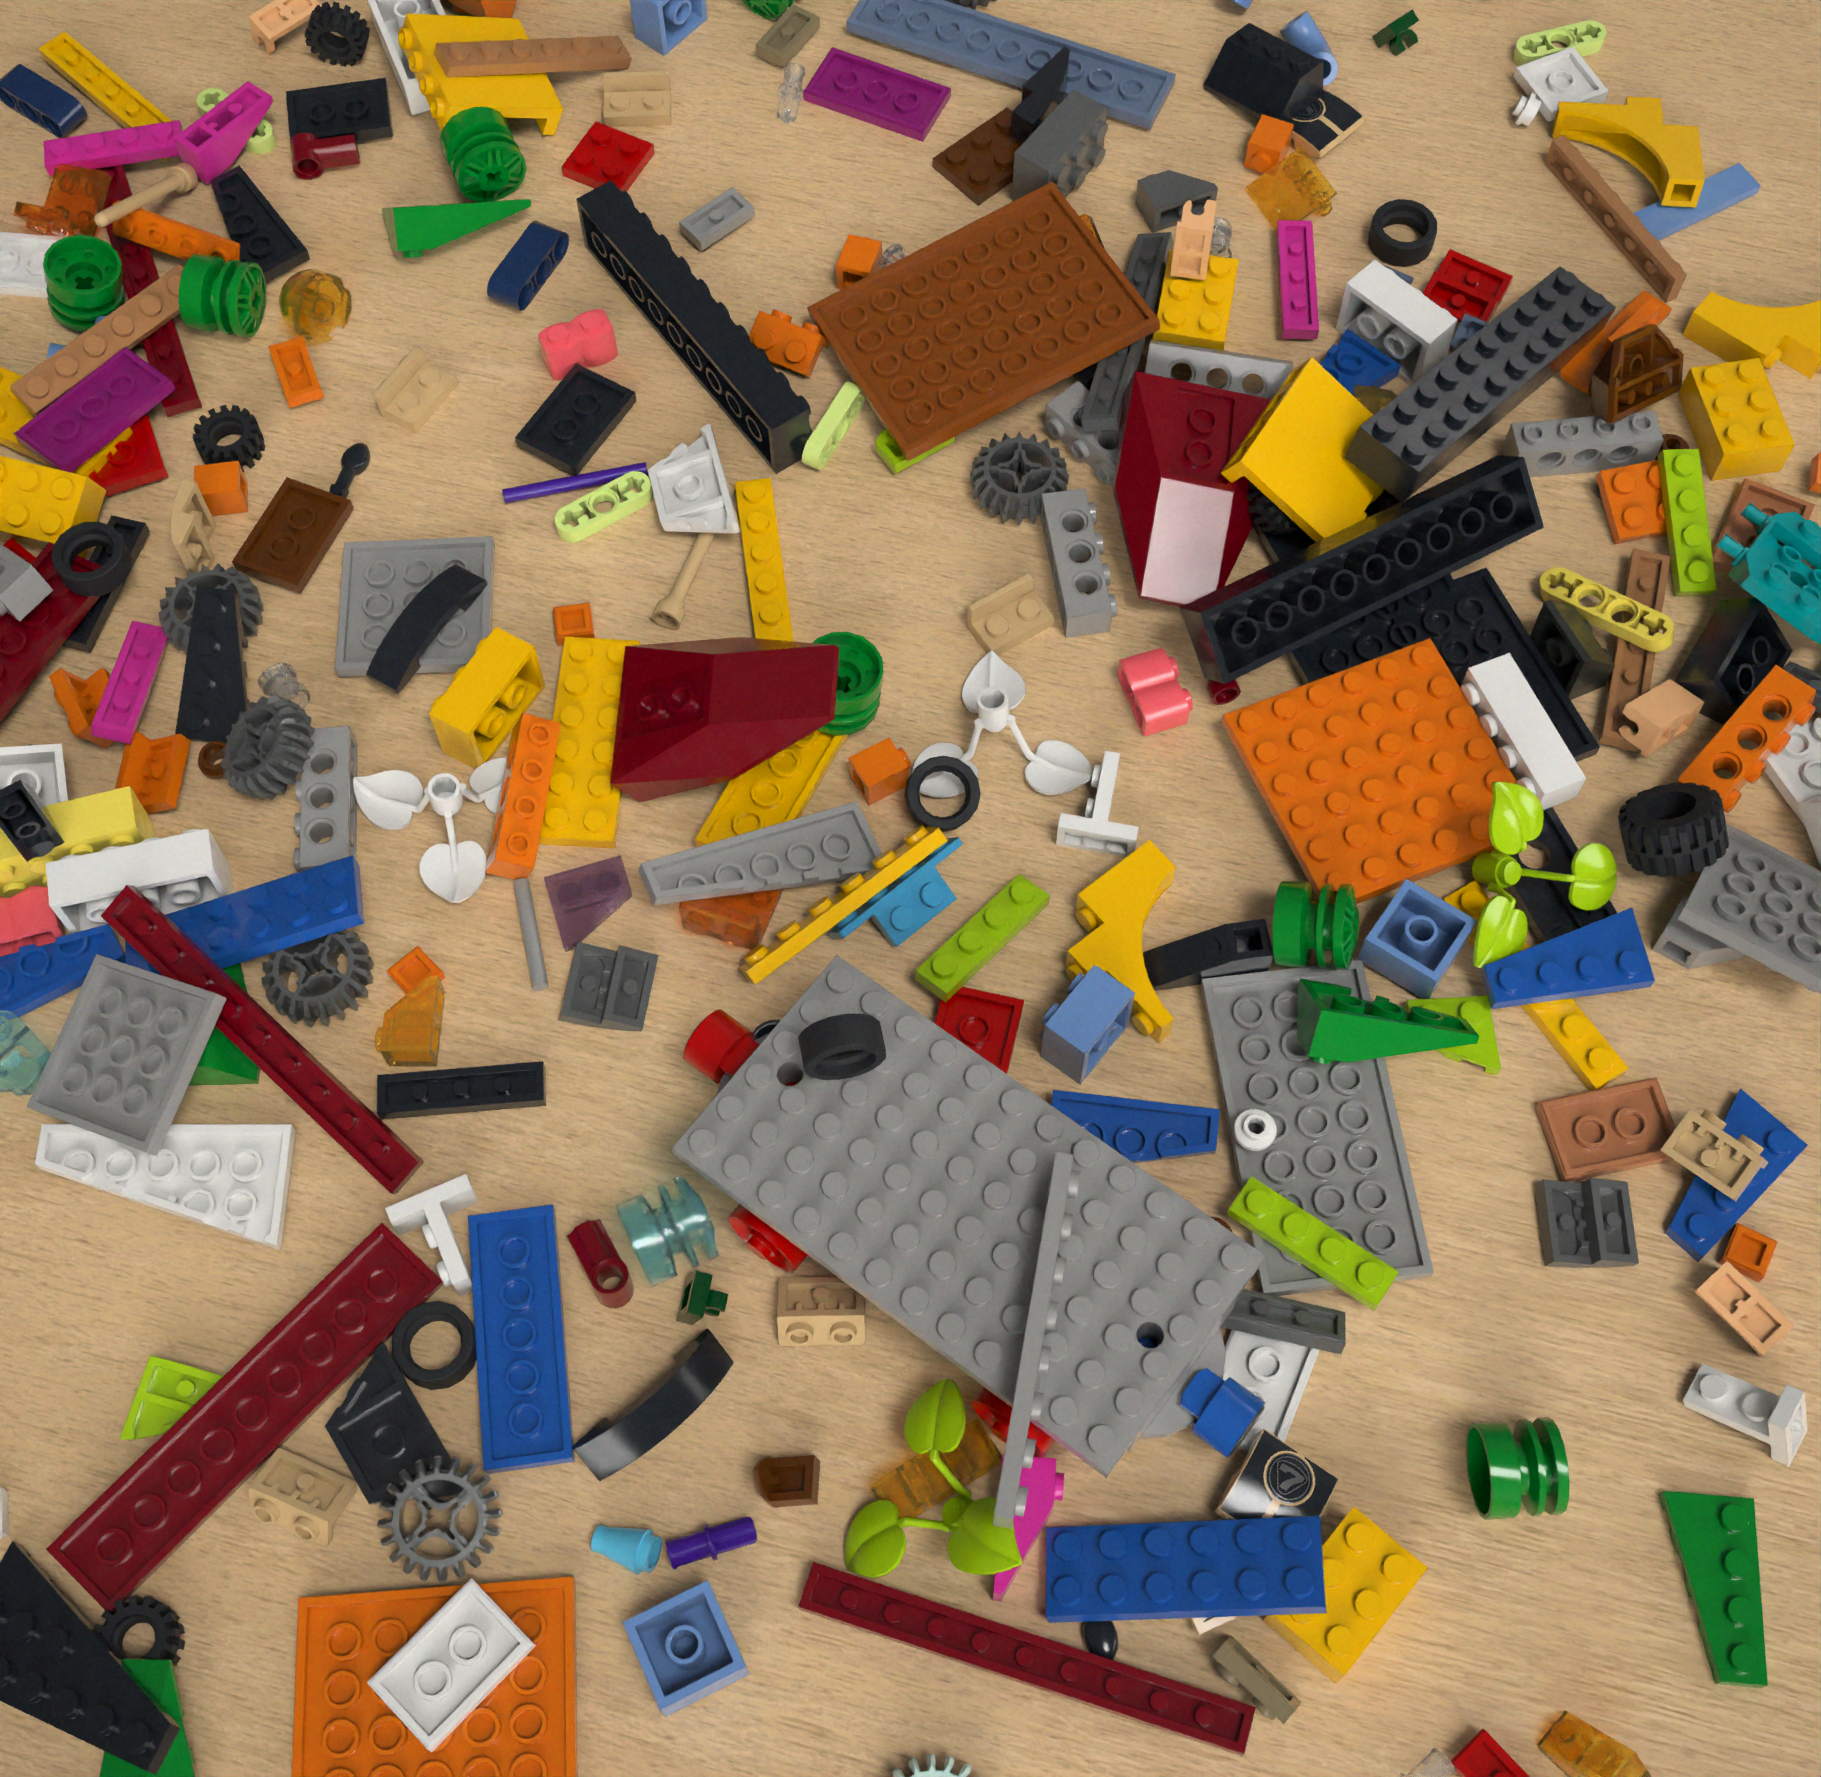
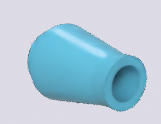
[591,1524,662,1574]

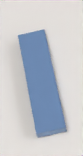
[1633,163,1761,240]

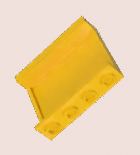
[398,13,563,135]
[1221,357,1384,542]

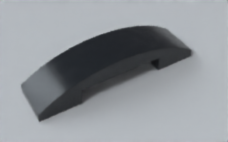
[366,564,488,694]
[572,1329,734,1481]

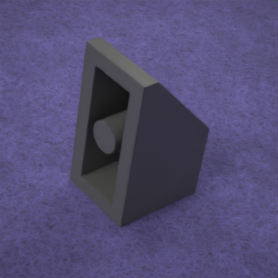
[1135,170,1218,233]

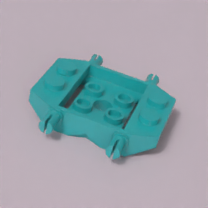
[1716,502,1821,645]

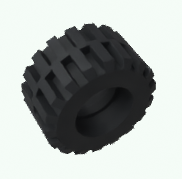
[1618,783,1729,877]

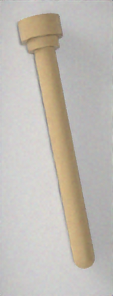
[94,162,198,227]
[652,483,735,630]

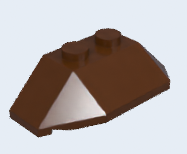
[1588,324,1684,423]

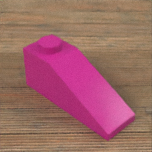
[174,81,273,184]
[992,1454,1064,1601]

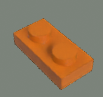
[268,336,324,408]

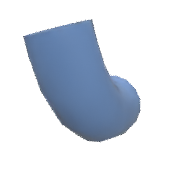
[1280,11,1338,86]

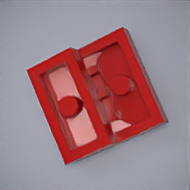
[1423,249,1513,323]

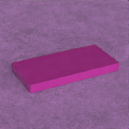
[803,47,951,142]
[14,347,176,473]

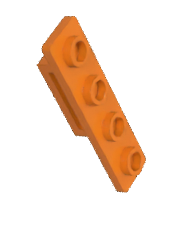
[113,200,240,262]
[1559,291,1671,394]

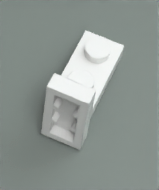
[1056,751,1139,857]
[385,1174,479,1297]
[1683,1363,1808,1467]

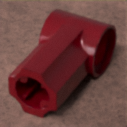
[290,133,361,180]
[567,1219,634,1309]

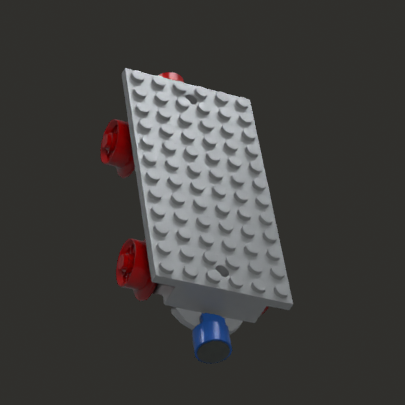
[672,955,1266,1478]

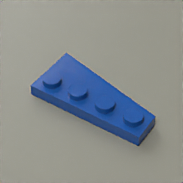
[1319,329,1401,401]
[1051,1090,1220,1163]

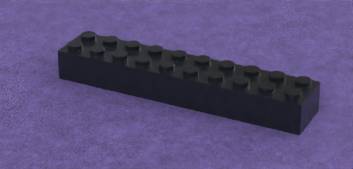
[576,180,813,474]
[1344,266,1616,503]
[1180,455,1544,684]

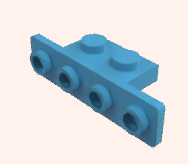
[827,837,963,947]

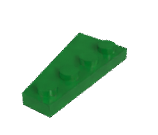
[1658,1491,1768,1688]

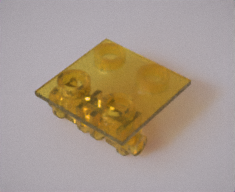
[1245,146,1337,230]

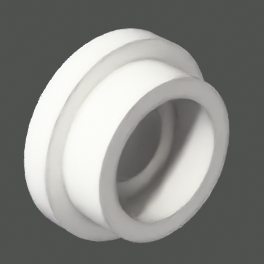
[1512,92,1542,127]
[1234,1109,1277,1151]

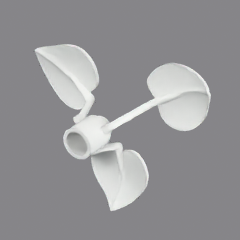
[912,651,1093,798]
[353,757,507,903]

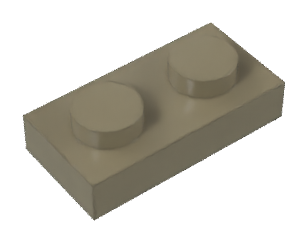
[755,4,820,67]
[1212,1636,1301,1724]

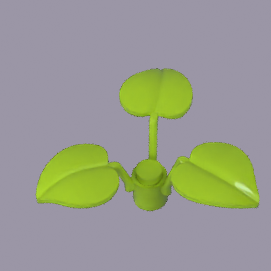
[1472,782,1617,968]
[845,1378,1023,1578]

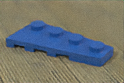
[1481,908,1655,1009]
[0,924,125,1027]
[1664,1088,1808,1262]

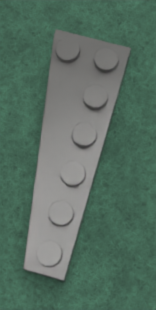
[638,801,882,905]

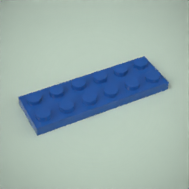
[125,855,364,976]
[468,1204,575,1474]
[1046,1516,1327,1623]

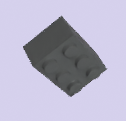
[1012,90,1108,202]

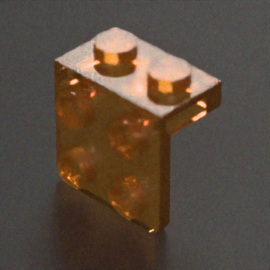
[13,164,111,238]
[679,888,784,950]

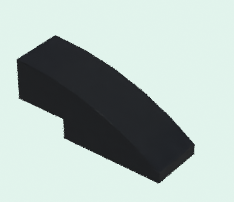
[1011,47,1070,144]

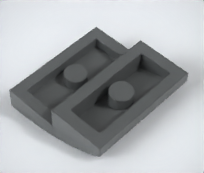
[558,941,659,1031]
[1535,1178,1639,1268]

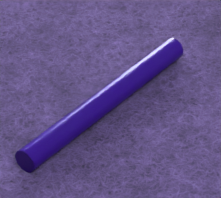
[502,462,648,504]

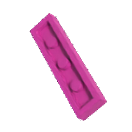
[43,120,183,176]
[1276,220,1319,339]
[91,620,169,744]

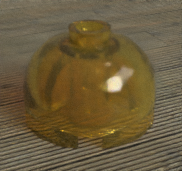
[279,269,352,343]

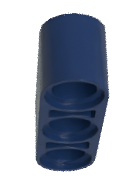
[0,64,88,138]
[487,220,569,311]

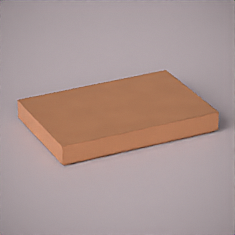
[1712,478,1815,576]
[1535,1077,1676,1182]

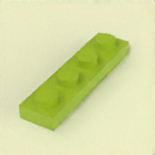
[1657,449,1717,596]
[915,874,1050,1002]
[1227,1176,1399,1311]

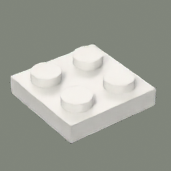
[1514,47,1609,122]

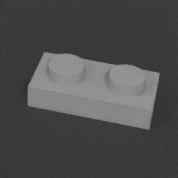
[679,187,755,251]

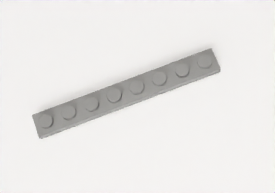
[993,1152,1080,1529]

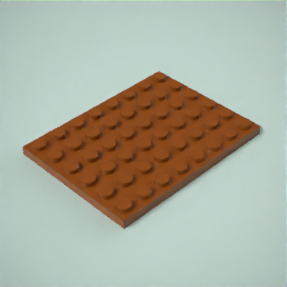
[807,182,1160,461]

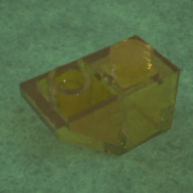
[1536,1710,1651,1777]

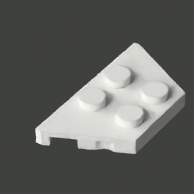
[648,424,741,534]

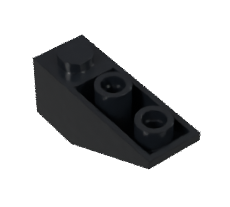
[0,780,65,862]
[1143,919,1274,991]

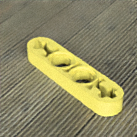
[1540,567,1674,652]

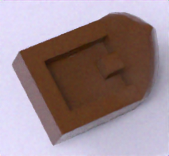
[752,1455,820,1508]

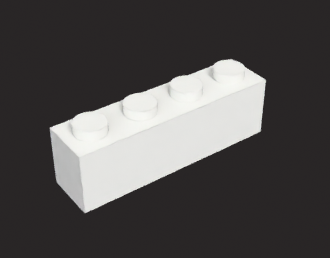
[1461,653,1586,810]

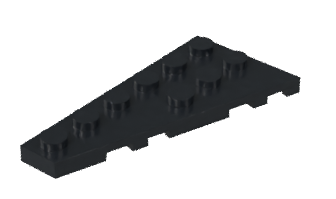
[0,1541,180,1775]

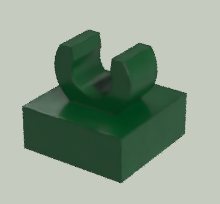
[1372,9,1419,56]
[676,1270,728,1325]

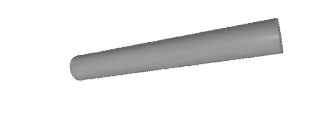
[513,878,549,991]

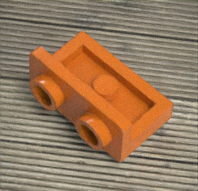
[749,309,829,378]
[49,668,115,748]
[115,731,191,814]

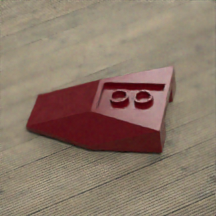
[1113,371,1271,607]
[610,637,839,802]

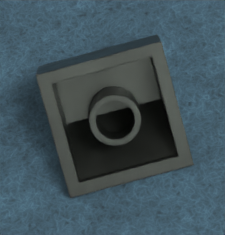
[1530,599,1615,700]

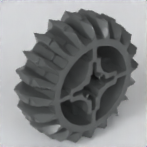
[970,431,1069,526]
[158,563,264,655]
[220,695,315,800]
[262,929,374,1028]
[377,1455,503,1582]

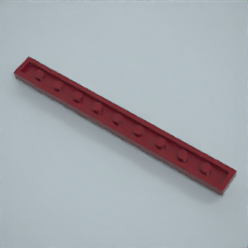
[88,165,202,417]
[101,885,425,1194]
[798,1562,1256,1756]

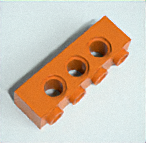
[1677,665,1816,813]
[485,713,561,880]

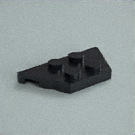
[325,1343,464,1505]

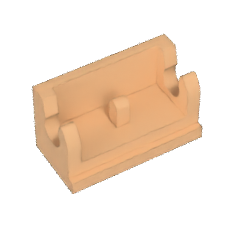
[249,0,322,54]
[1170,200,1217,280]
[1619,679,1704,758]
[1695,1261,1794,1357]

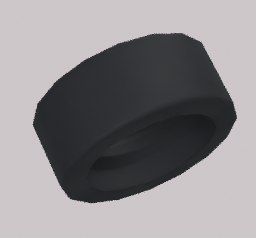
[1368,199,1437,267]
[51,522,132,597]
[904,756,981,832]
[798,1013,886,1080]
[392,1301,477,1390]

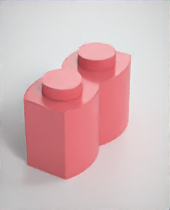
[538,309,618,380]
[1117,647,1193,736]
[0,886,66,957]

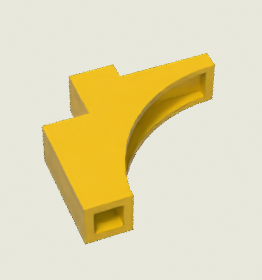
[1552,96,1705,208]
[1683,291,1821,379]
[1065,840,1176,1044]

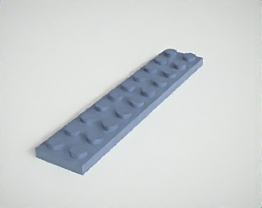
[847,0,1176,130]

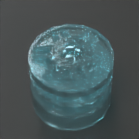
[615,1174,719,1287]

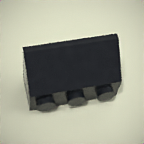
[1204,23,1323,122]
[1674,597,1793,725]

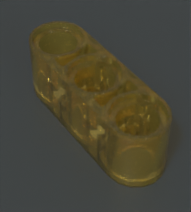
[870,1419,1002,1519]

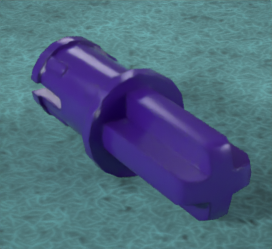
[665,1517,757,1570]

